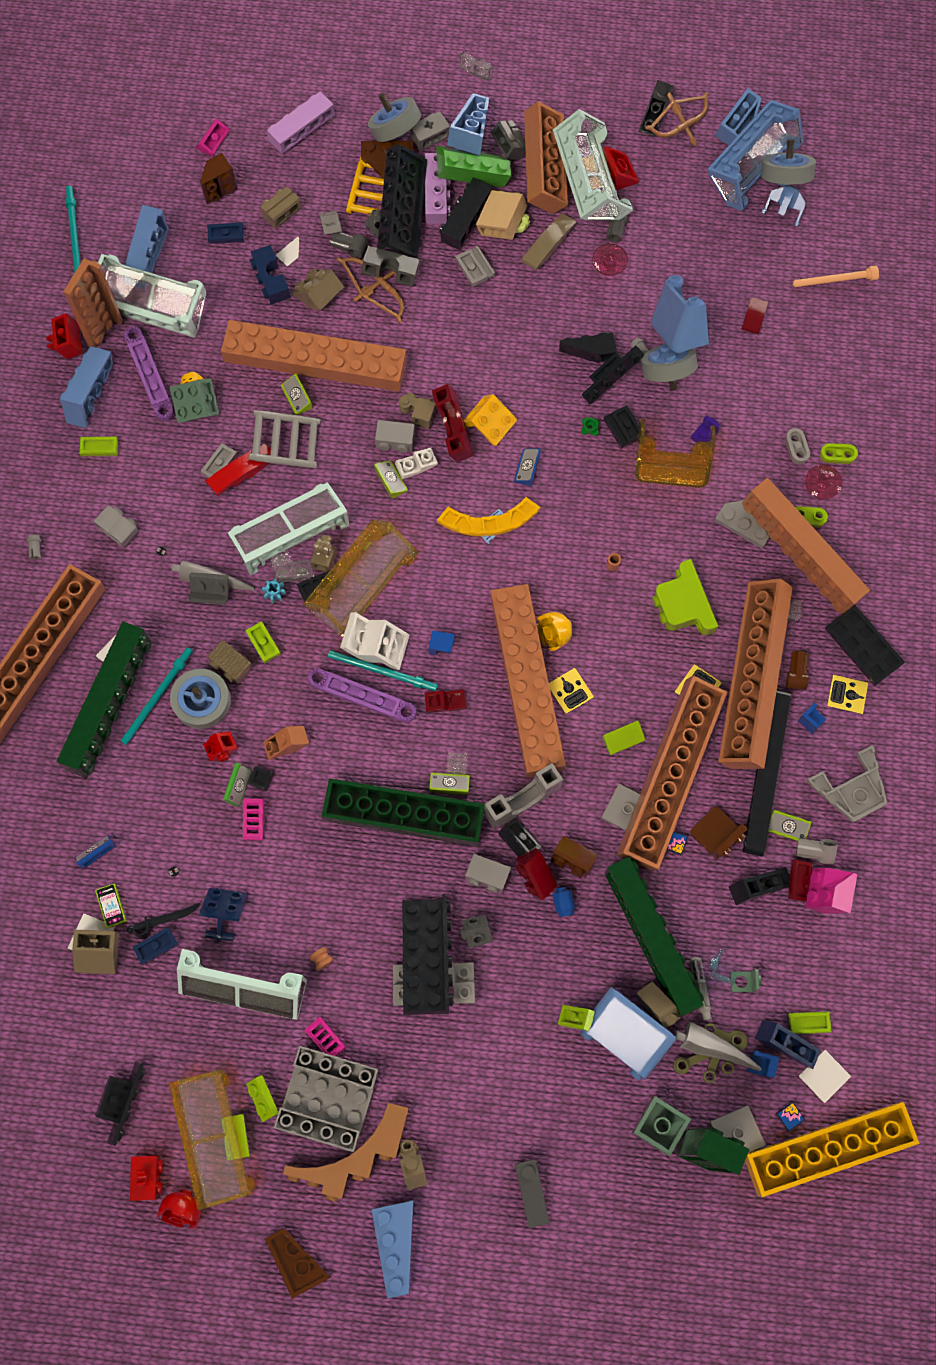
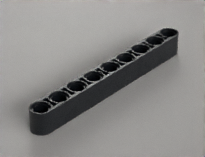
[743,689,791,857]

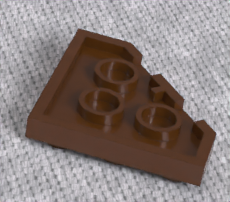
[361,141,413,179]

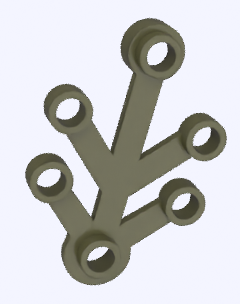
[672,1023,747,1083]

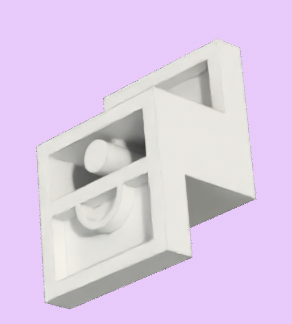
[340,612,410,670]

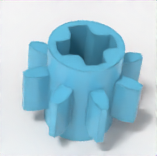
[262,578,286,603]

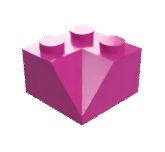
[806,868,857,914]

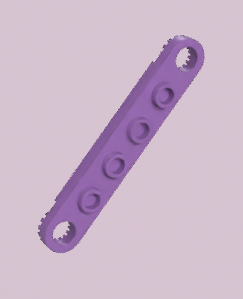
[124,326,174,421]
[308,668,416,723]

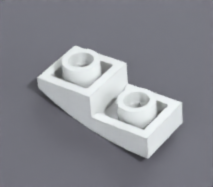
[395,448,438,479]

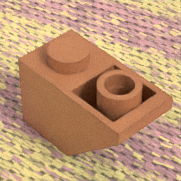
[263,726,309,760]

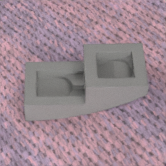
[319,210,342,235]

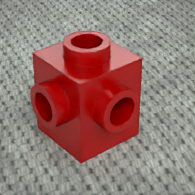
[203,731,238,762]

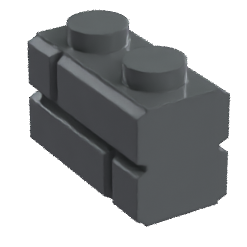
[491,121,526,160]

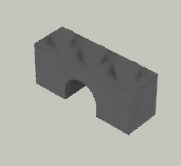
[362,246,420,287]

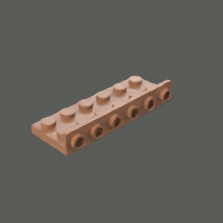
[63,258,123,348]

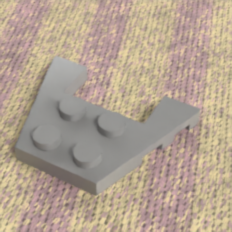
[806,745,888,823]

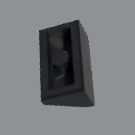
[498,818,541,857]

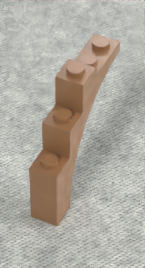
[283,1103,409,1202]

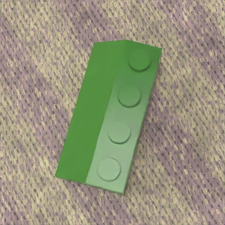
[436,145,511,188]

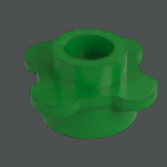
[581,418,600,436]

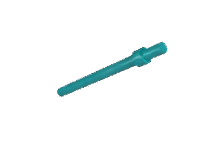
[65,186,81,273]
[120,647,193,745]
[328,650,438,691]

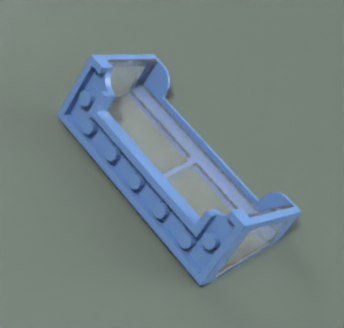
[708,100,804,211]

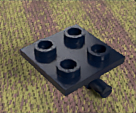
[199,888,248,942]

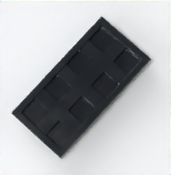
[825,605,905,686]

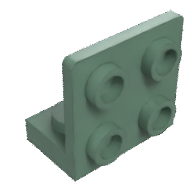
[170,378,219,423]

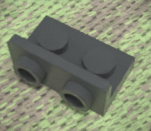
[188,572,229,605]

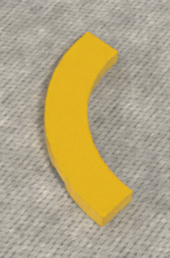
[437,497,541,537]

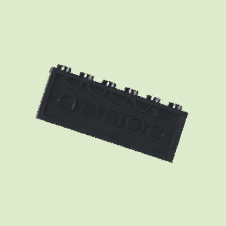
[377,144,427,259]
[402,894,453,1015]

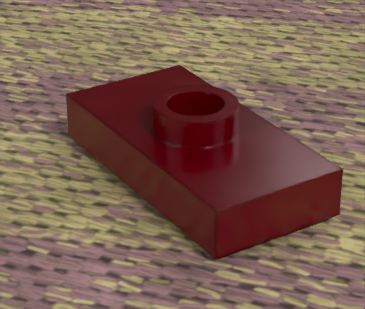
[788,859,813,902]

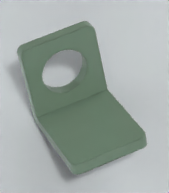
[730,969,761,992]

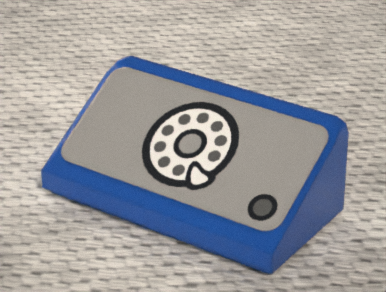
[514,448,541,487]
[75,835,116,869]

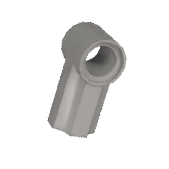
[796,838,838,865]

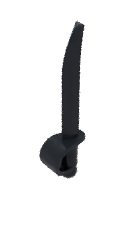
[127,903,200,939]

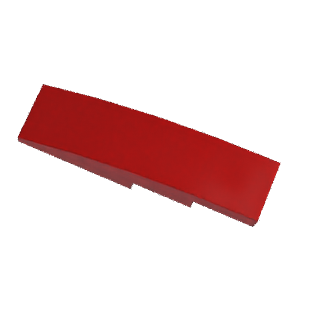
[205,444,271,496]

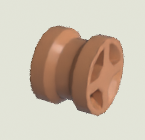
[309,947,334,971]

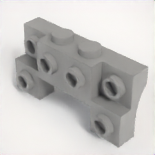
[393,962,475,1007]

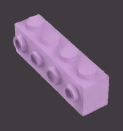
[267,91,335,154]
[425,153,450,224]

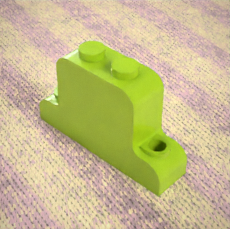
[652,559,718,635]

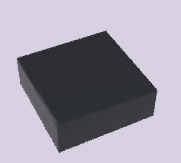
[248,766,274,792]

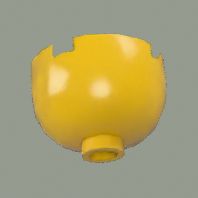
[536,612,572,651]

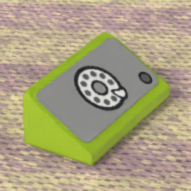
[281,374,312,415]
[374,460,408,499]
[429,773,470,795]
[768,810,811,841]

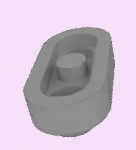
[785,428,810,464]

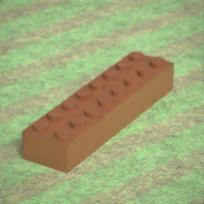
[742,477,870,614]

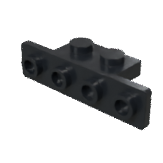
[582,345,644,405]
[95,1061,145,1146]

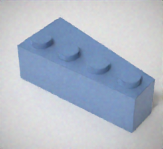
[447,93,489,156]
[122,205,169,289]
[60,346,113,429]
[372,1200,414,1299]

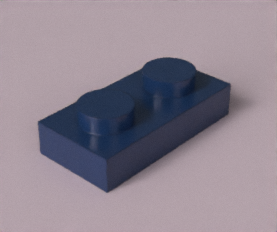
[207,222,244,244]
[132,927,178,965]

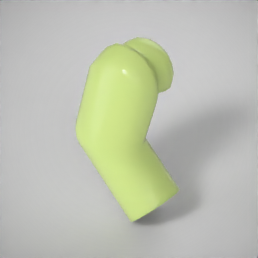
[516,214,530,233]

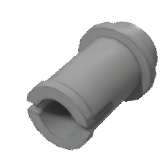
[631,337,649,354]
[26,535,42,560]

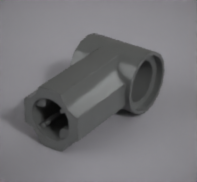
[606,214,628,243]
[330,232,368,259]

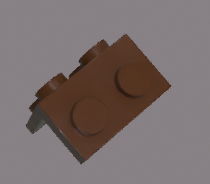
[690,806,747,860]

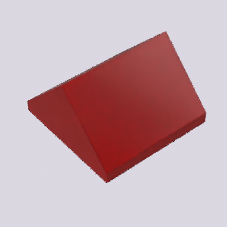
[603,146,640,191]

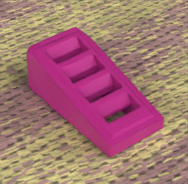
[243,799,265,840]
[305,1017,347,1057]

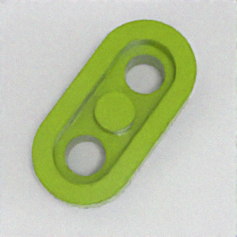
[820,443,858,464]
[795,506,828,528]

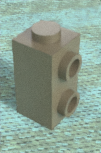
[636,981,680,1029]

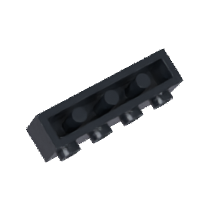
[439,177,492,250]

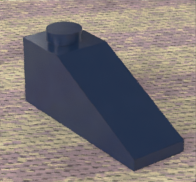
[755,1020,821,1069]

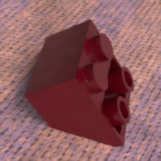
[515,848,557,901]

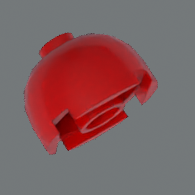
[156,1189,201,1229]

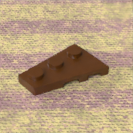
[265,1228,331,1299]

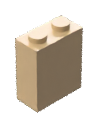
[476,190,527,240]

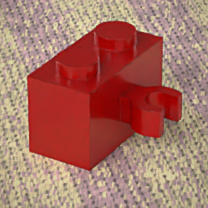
[46,313,82,359]
[130,1156,163,1201]

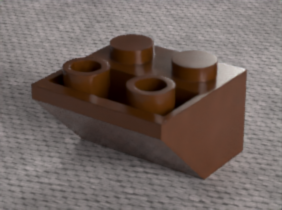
[200,153,237,205]
[551,836,598,879]

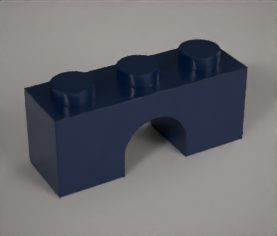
[249,245,291,305]

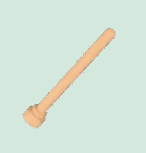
[793,265,879,287]

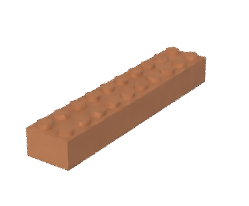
[221,320,407,392]
[0,564,106,744]
[718,578,793,769]
[490,584,566,778]
[616,676,727,871]

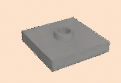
[601,784,640,831]
[710,1105,766,1153]

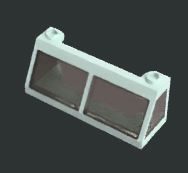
[177,949,307,1020]

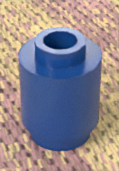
[552,887,576,917]

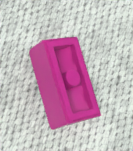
[195,118,230,156]

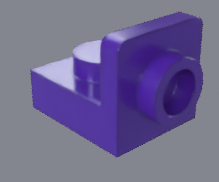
[690,416,721,449]

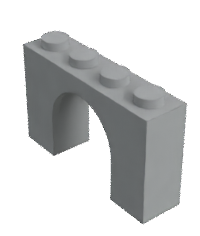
[484,763,563,830]

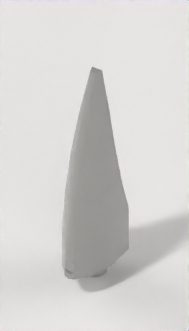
[172,560,255,591]
[674,1022,761,1071]

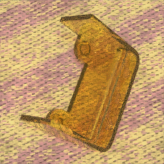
[635,418,716,488]

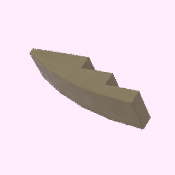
[521,213,577,271]

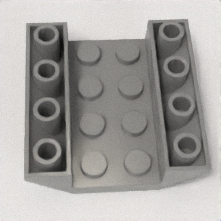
[274,1046,378,1152]

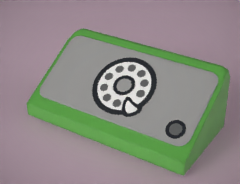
[223,763,252,807]

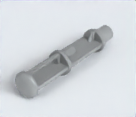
[690,957,711,1021]

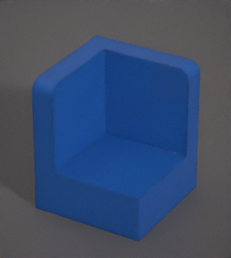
[428,630,455,655]
[798,703,826,734]
[747,1051,779,1078]

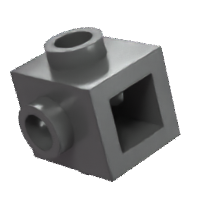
[365,209,381,237]
[460,915,492,948]

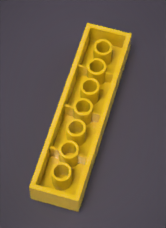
[745,1102,920,1197]

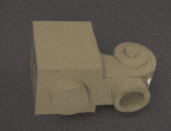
[399,393,436,429]
[311,535,337,572]
[398,1140,428,1190]

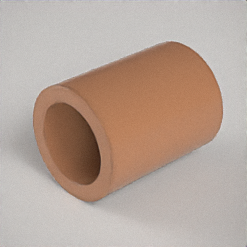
[606,553,621,571]

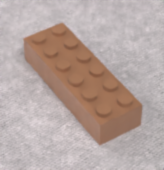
[524,101,568,214]

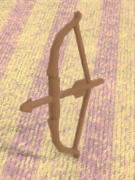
[645,92,708,146]
[336,257,404,323]

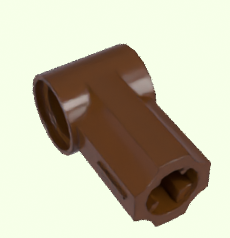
[786,651,809,691]

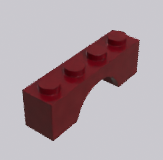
[432,384,474,462]

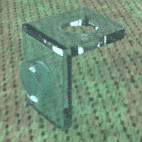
[710,949,735,985]

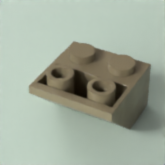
[292,269,344,311]
[72,930,120,974]

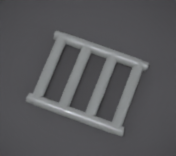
[249,410,321,468]

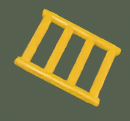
[346,157,384,214]

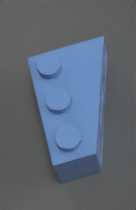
[715,88,762,146]

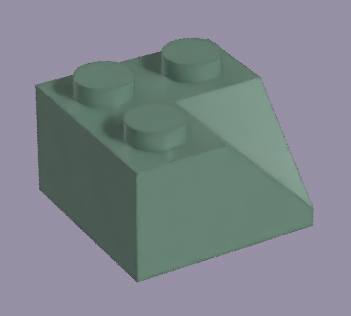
[631,1096,691,1156]

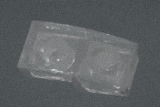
[459,51,493,81]

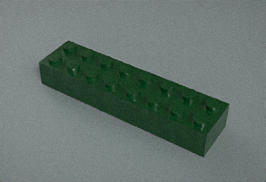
[56,621,151,779]
[321,778,485,847]
[604,857,704,1017]
[673,1127,749,1175]

